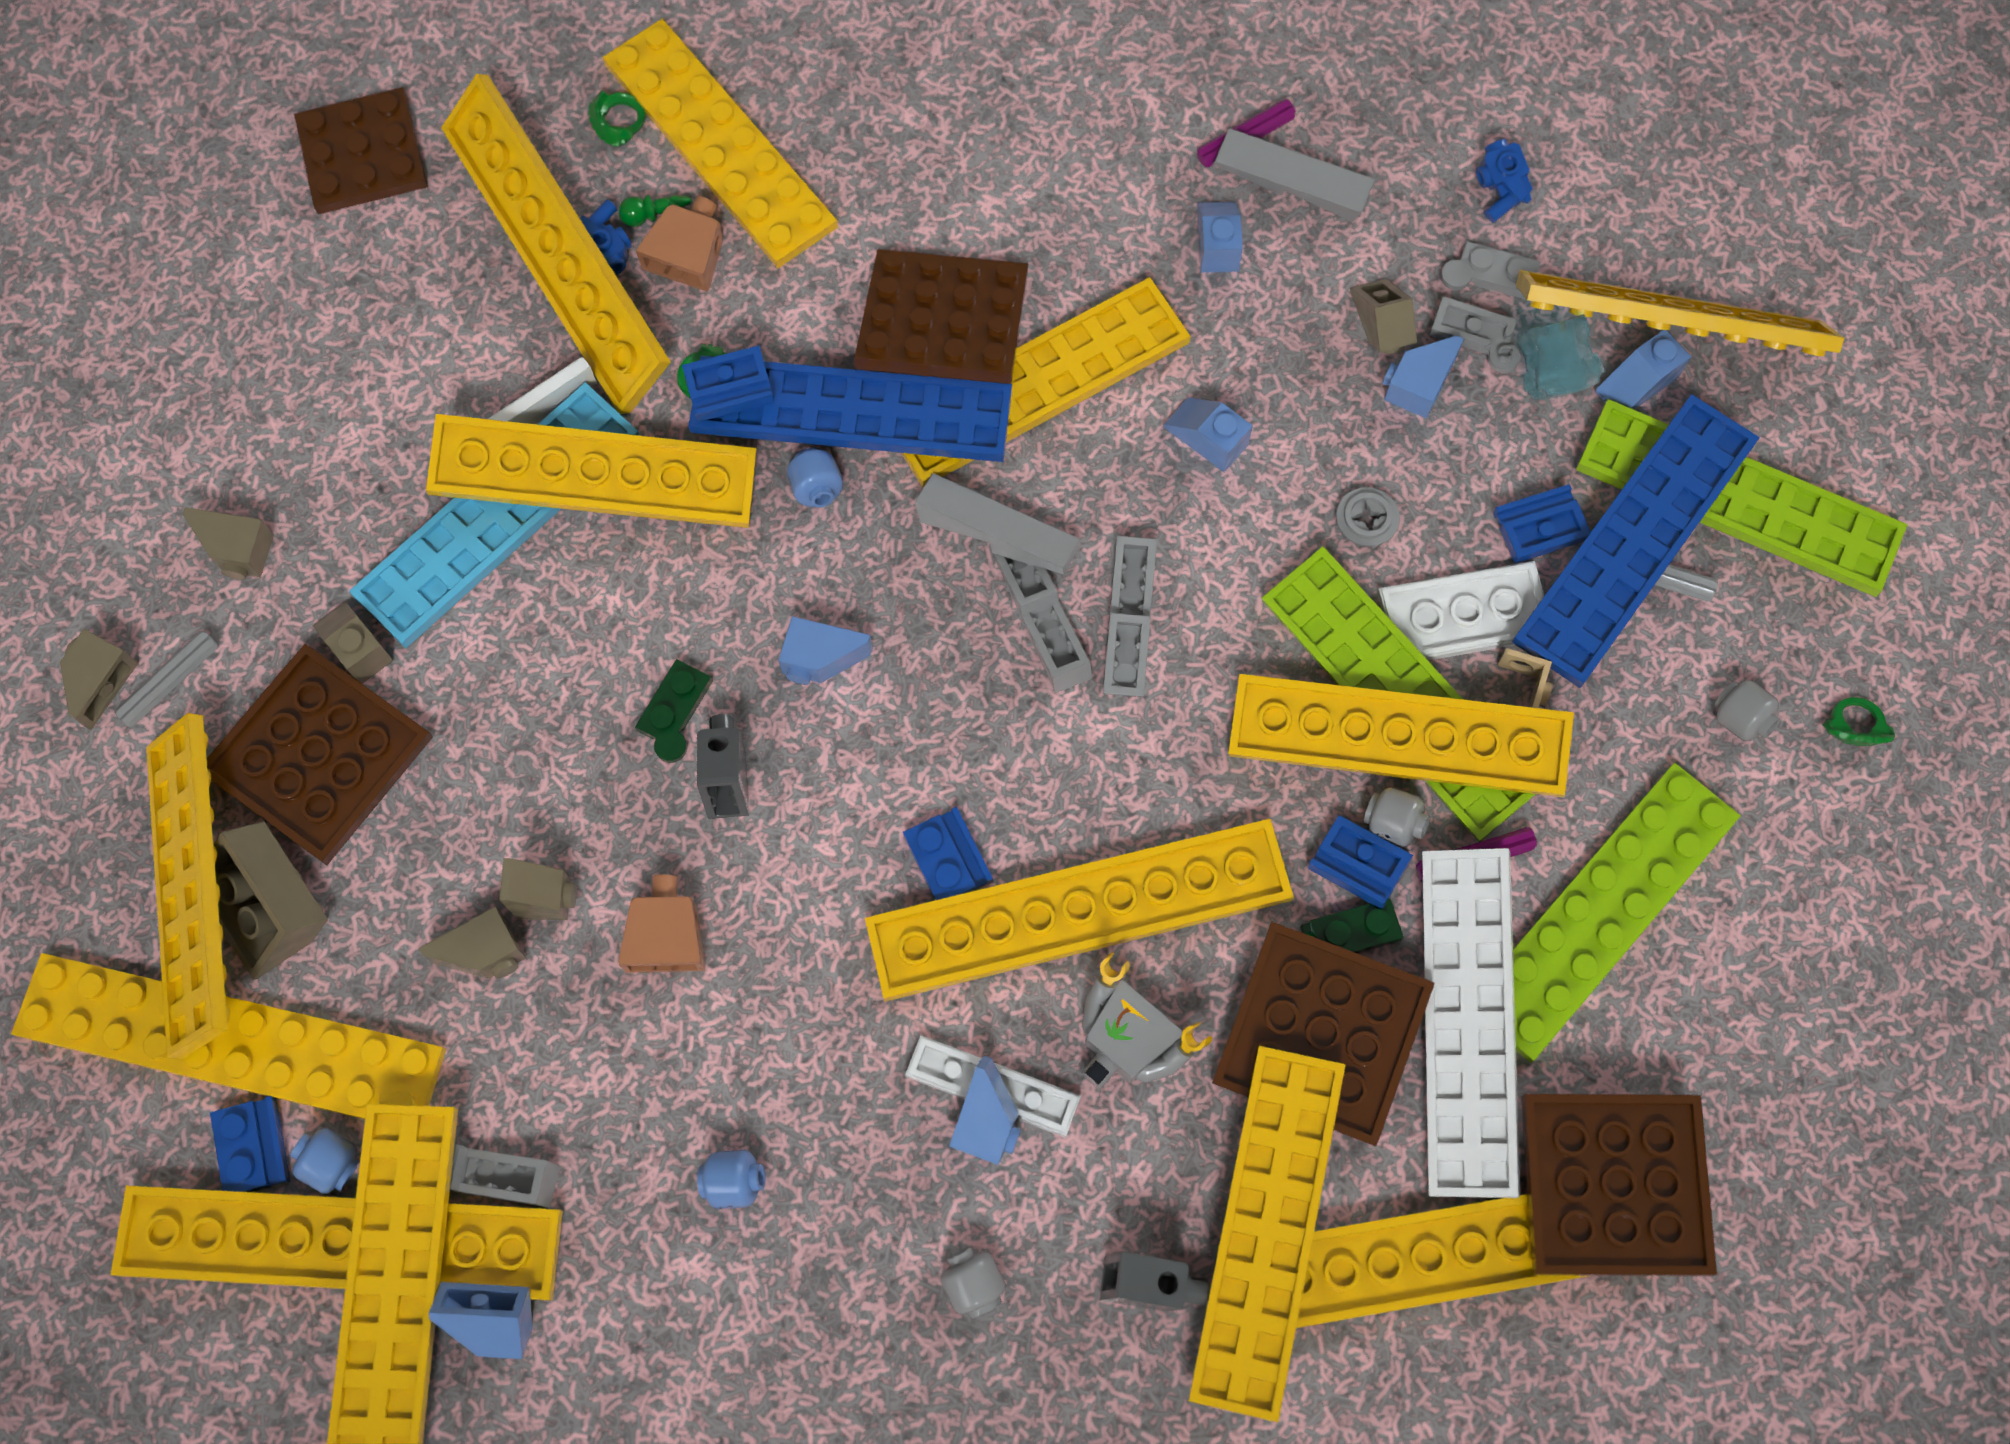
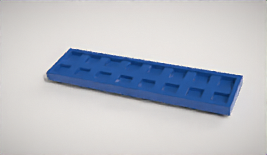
[688,356,1012,462]
[1512,394,1760,688]

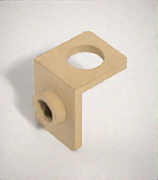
[1498,648,1553,708]

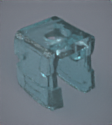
[1517,314,1606,400]

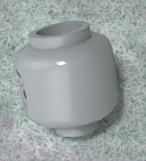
[1714,681,1780,741]
[1364,787,1430,848]
[940,1247,1006,1318]

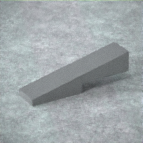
[1213,128,1375,222]
[915,473,1081,574]
[1103,536,1157,697]
[991,549,1092,693]
[450,1144,560,1209]

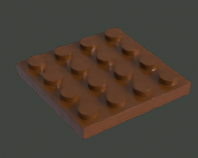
[855,249,1028,384]
[207,644,433,866]
[1212,921,1435,1147]
[1521,1094,1717,1277]

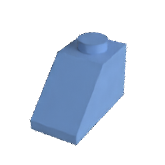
[1197,202,1243,272]
[1595,330,1691,410]
[1382,336,1464,419]
[1163,397,1253,472]
[778,616,873,685]
[949,1056,1021,1165]
[429,1282,533,1359]

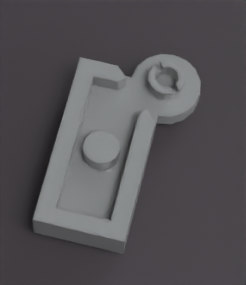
[1441,241,1541,300]
[1429,296,1520,373]

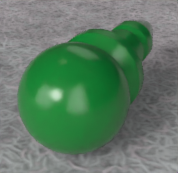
[618,195,691,227]

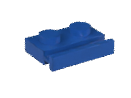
[682,345,774,422]
[1493,484,1591,564]
[903,807,993,900]
[1308,815,1413,909]
[210,1096,291,1192]

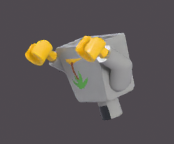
[1081,952,1212,1089]

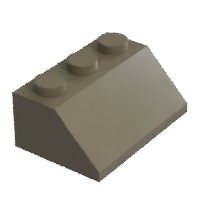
[214,821,328,980]

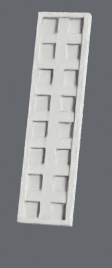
[1422,848,1520,1198]

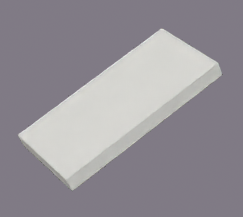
[1377,561,1544,661]

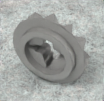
[1336,487,1400,549]

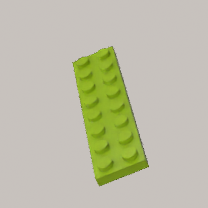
[1576,399,1908,597]
[1262,546,1537,842]
[1513,762,1741,1063]

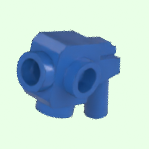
[1476,139,1533,223]
[580,200,632,275]

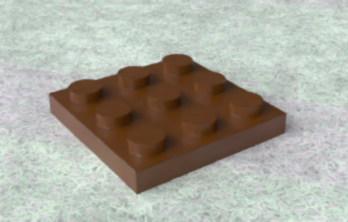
[294,87,428,215]

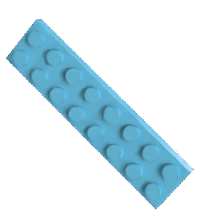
[349,382,640,649]

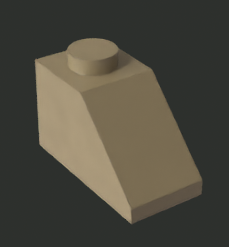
[1350,279,1417,354]
[183,507,274,580]
[313,602,393,684]
[60,629,138,730]
[499,858,577,920]
[419,906,526,979]

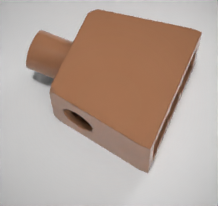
[636,196,723,292]
[619,874,705,973]

